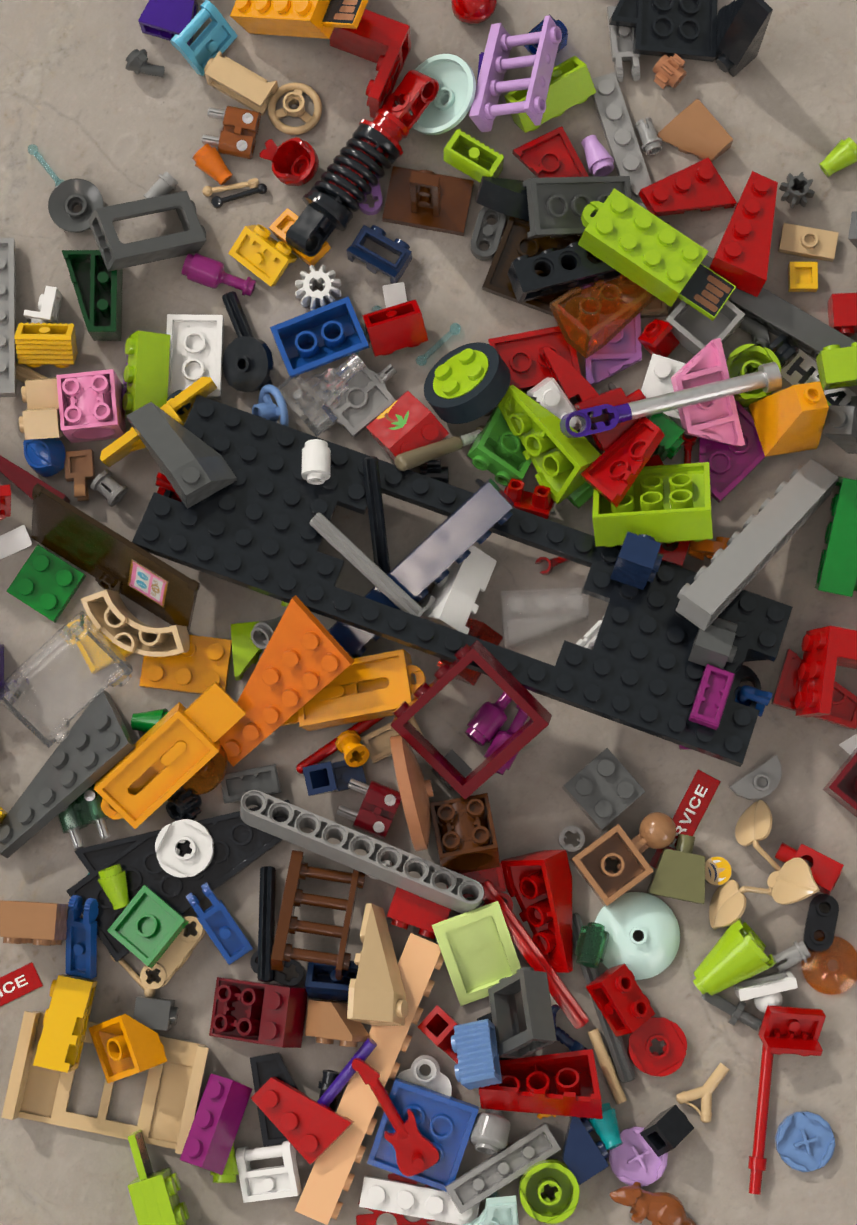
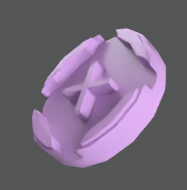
[608,1126,668,1187]

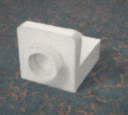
[23,286,63,324]

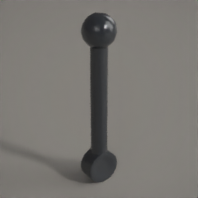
[211,183,267,208]

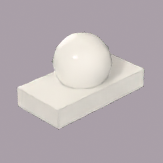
[734,970,798,1013]

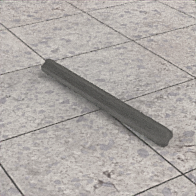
[572,913,636,1083]

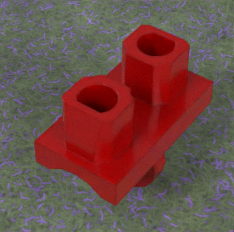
[504,478,555,519]

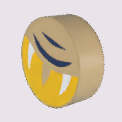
[705,856,732,886]

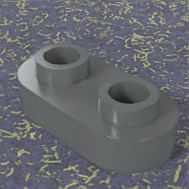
[471,206,506,260]

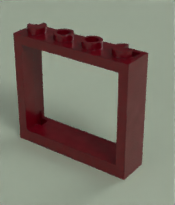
[390,640,552,800]

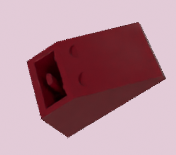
[209,977,308,1048]

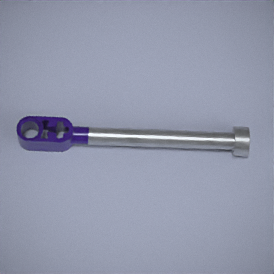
[560,362,782,438]

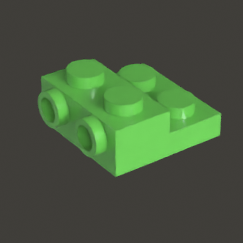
[467,406,532,486]

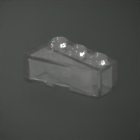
[501,587,589,650]

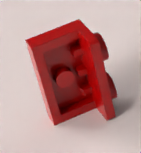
[758,1005,826,1056]

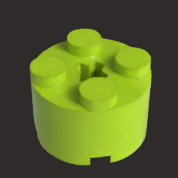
[726,344,781,407]
[519,1158,580,1224]

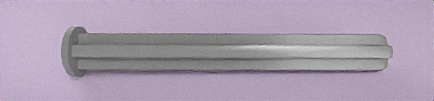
[309,513,427,617]

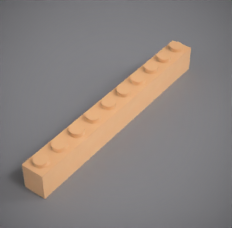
[295,933,444,1225]

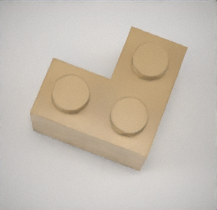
[19,377,64,440]

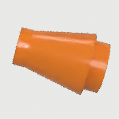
[192,144,233,186]

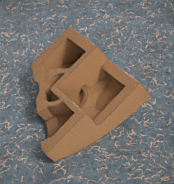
[657,99,733,162]

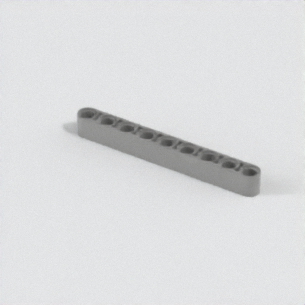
[240,790,484,914]

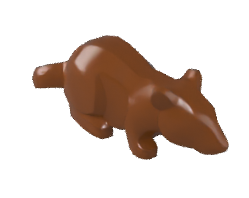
[609,1182,696,1225]

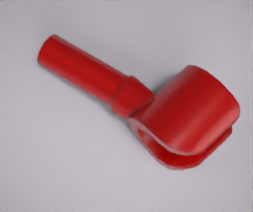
[682,434,697,464]
[535,557,568,575]

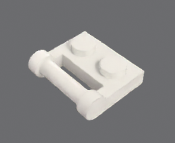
[236,1141,302,1203]

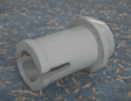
[635,117,663,155]
[143,172,178,199]
[773,941,811,973]

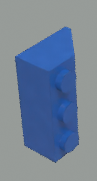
[270,296,369,378]

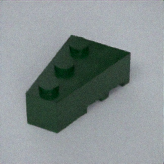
[62,250,123,341]

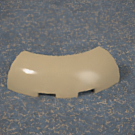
[81,589,190,657]

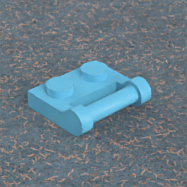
[170,0,238,76]

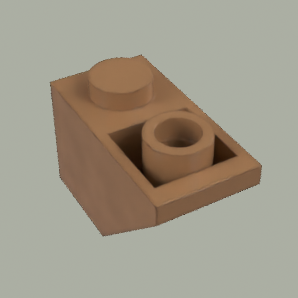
[305,1000,370,1047]

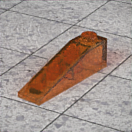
[550,274,656,358]

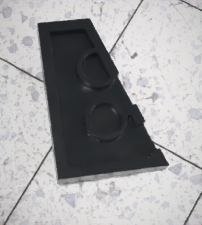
[250,1052,299,1147]

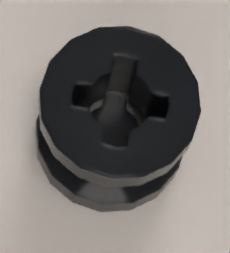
[768,334,799,369]

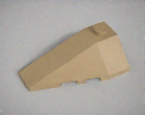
[347,903,408,1026]

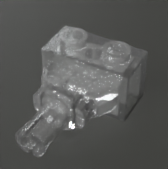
[277,353,366,437]

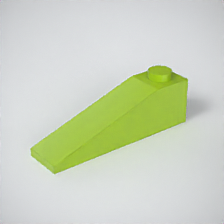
[498,385,601,504]

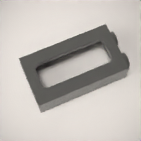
[88,191,206,272]

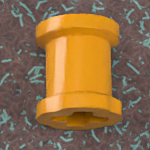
[335,730,370,768]

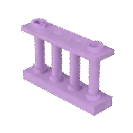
[469,15,562,132]

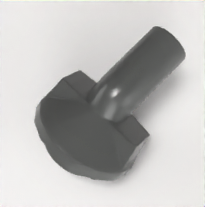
[125,49,165,77]

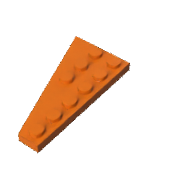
[218,595,354,767]

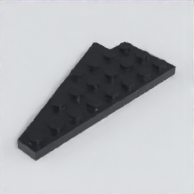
[609,0,718,62]
[67,800,291,962]

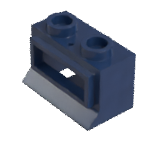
[346,225,412,284]

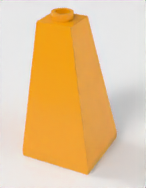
[749,381,829,457]

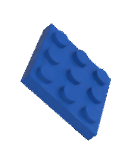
[367,1078,479,1192]

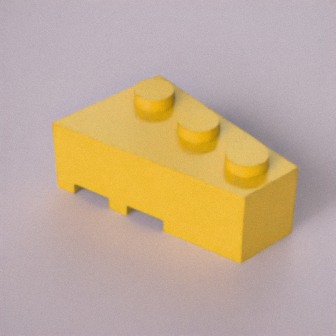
[33,974,98,1073]

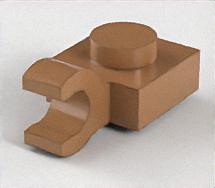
[64,449,95,501]

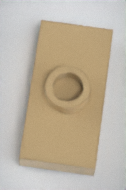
[778,223,839,262]

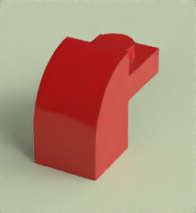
[418,1005,460,1064]

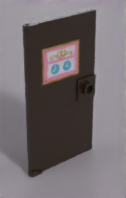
[31,483,200,632]

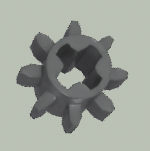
[779,172,815,208]

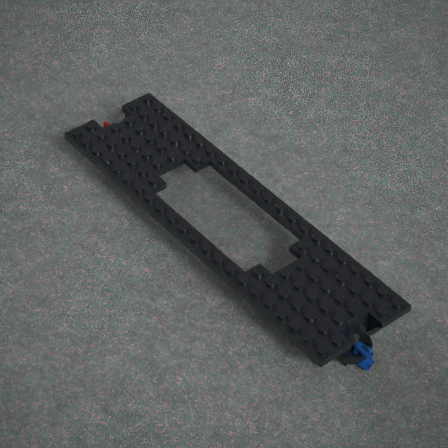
[132,395,793,767]

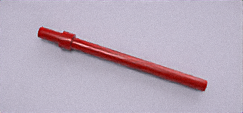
[748,1045,774,1195]

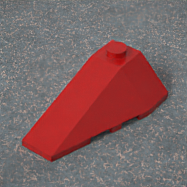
[501,850,573,973]

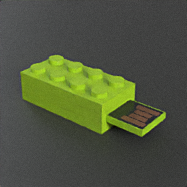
[578,188,736,321]
[127,1130,189,1225]

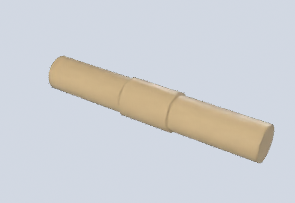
[587,1028,627,1104]

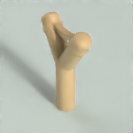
[676,1062,730,1123]

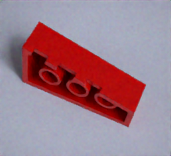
[709,171,778,297]
[478,1049,603,1119]

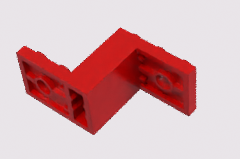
[329,9,411,118]
[794,625,857,718]

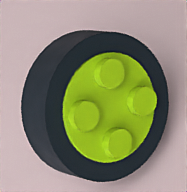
[424,342,511,424]

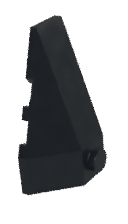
[715,0,773,77]

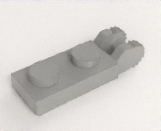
[607,6,641,82]

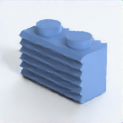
[451,1019,502,1090]

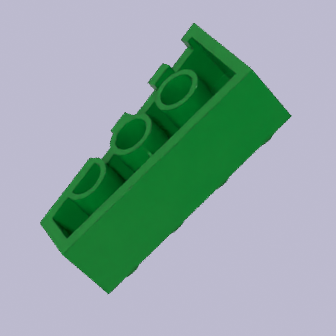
[815,476,857,597]

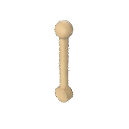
[202,178,259,197]
[111,955,156,997]

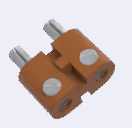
[201,106,261,160]

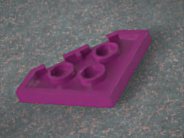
[699,400,766,503]

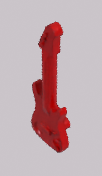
[352,1058,439,1177]

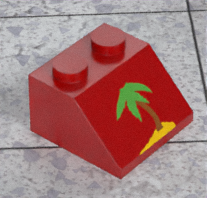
[365,391,449,461]

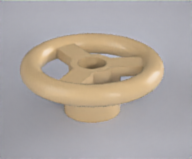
[268,82,322,135]

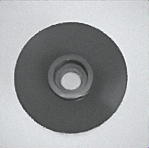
[48,178,104,233]

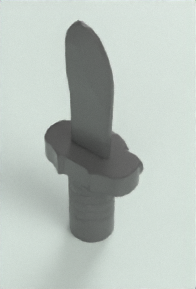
[701,992,762,1031]

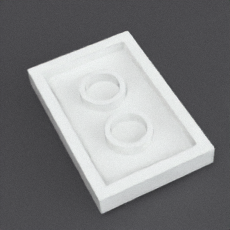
[166,314,224,399]

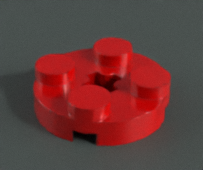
[628,1017,687,1077]

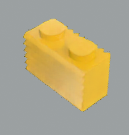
[14,322,78,368]

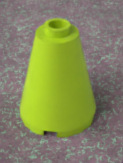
[693,918,776,996]

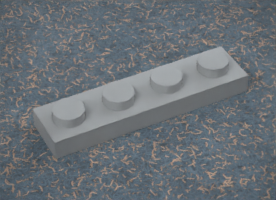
[445,1123,561,1214]

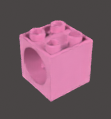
[56,369,126,443]

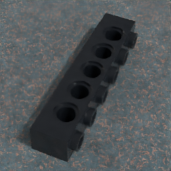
[508,222,670,303]

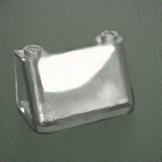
[0,611,133,748]

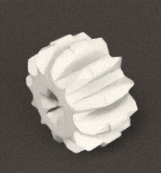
[295,265,342,311]

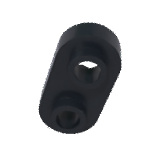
[803,894,839,953]

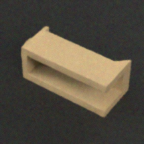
[204,51,278,116]

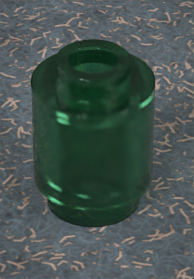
[575,922,610,968]

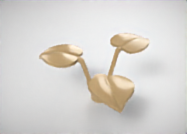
[709,800,820,930]

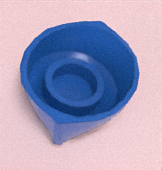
[23,438,66,477]

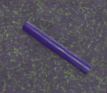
[317,1038,377,1106]

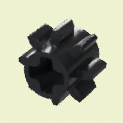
[420,460,449,484]
[166,786,202,821]

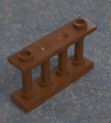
[271,850,365,980]

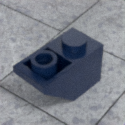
[562,1116,610,1185]

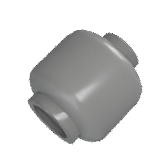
[470,1109,511,1155]

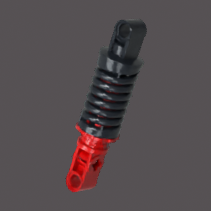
[286,70,439,257]

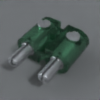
[58,784,111,849]

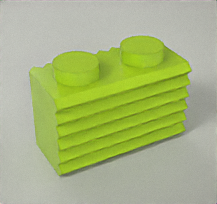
[443,129,504,183]

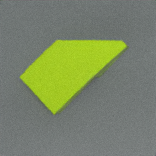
[231,621,262,681]

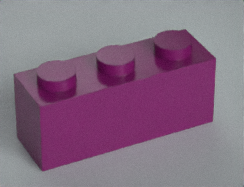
[179,1074,252,1175]

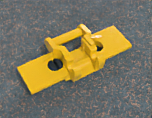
[100,376,217,467]

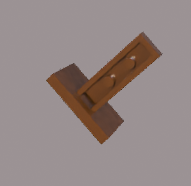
[382,166,474,236]

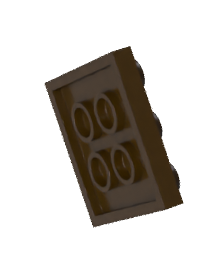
[482,216,581,318]

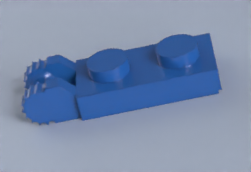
[186,882,253,965]
[66,895,99,980]

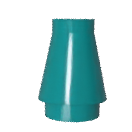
[588,1103,623,1150]

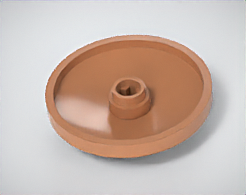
[390,735,434,852]

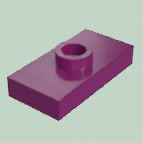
[688,664,735,730]

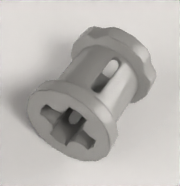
[90,469,128,507]

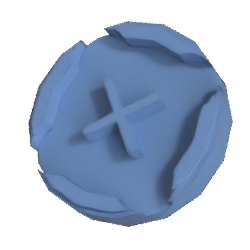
[775,1111,835,1172]

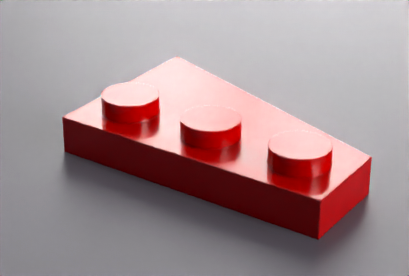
[512,126,589,178]
[638,157,737,217]
[581,417,665,508]

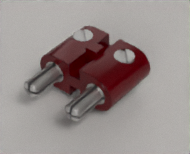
[337,779,401,840]

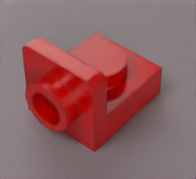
[638,318,680,357]

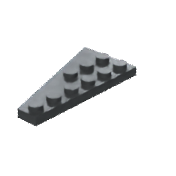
[0,688,136,858]

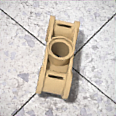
[140,916,206,989]

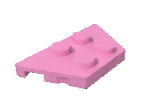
[671,338,745,446]

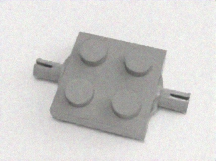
[317,359,397,438]

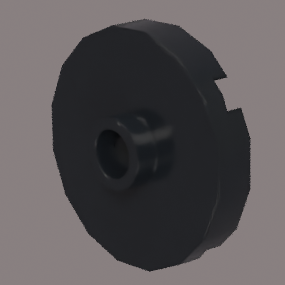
[222,336,274,392]

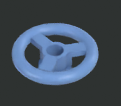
[252,384,289,427]

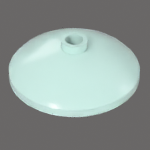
[409,54,476,135]
[593,892,680,980]

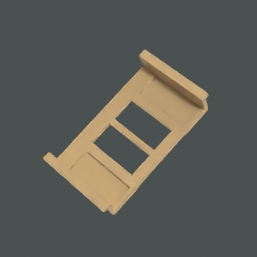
[1,1011,209,1154]

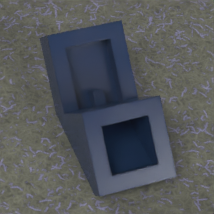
[303,760,367,796]

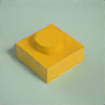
[788,262,818,292]

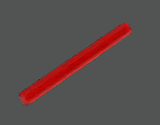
[481,880,589,1029]

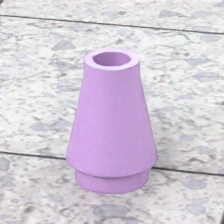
[581,135,614,177]

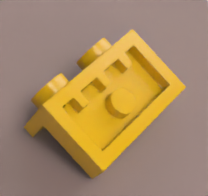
[228,224,297,287]

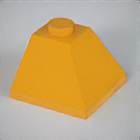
[89,1014,167,1083]

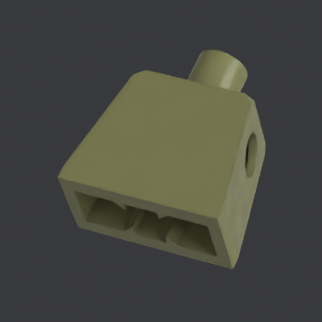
[647,834,705,904]

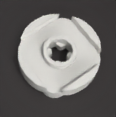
[155,819,214,878]

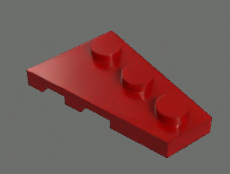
[771,649,857,730]
[251,1077,354,1165]

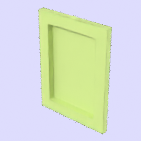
[432,901,521,1006]

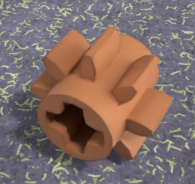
[652,53,687,89]

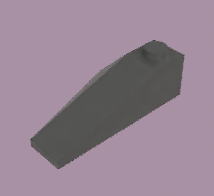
[126,402,237,509]

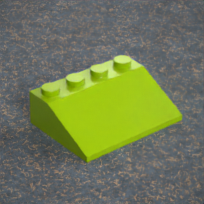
[592,462,713,547]

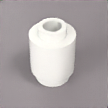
[301,439,331,485]

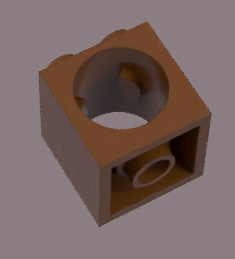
[430,793,500,874]

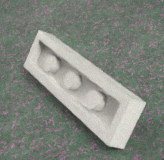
[359,1175,480,1225]

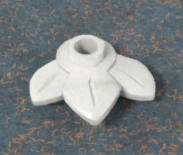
[397,1055,452,1097]

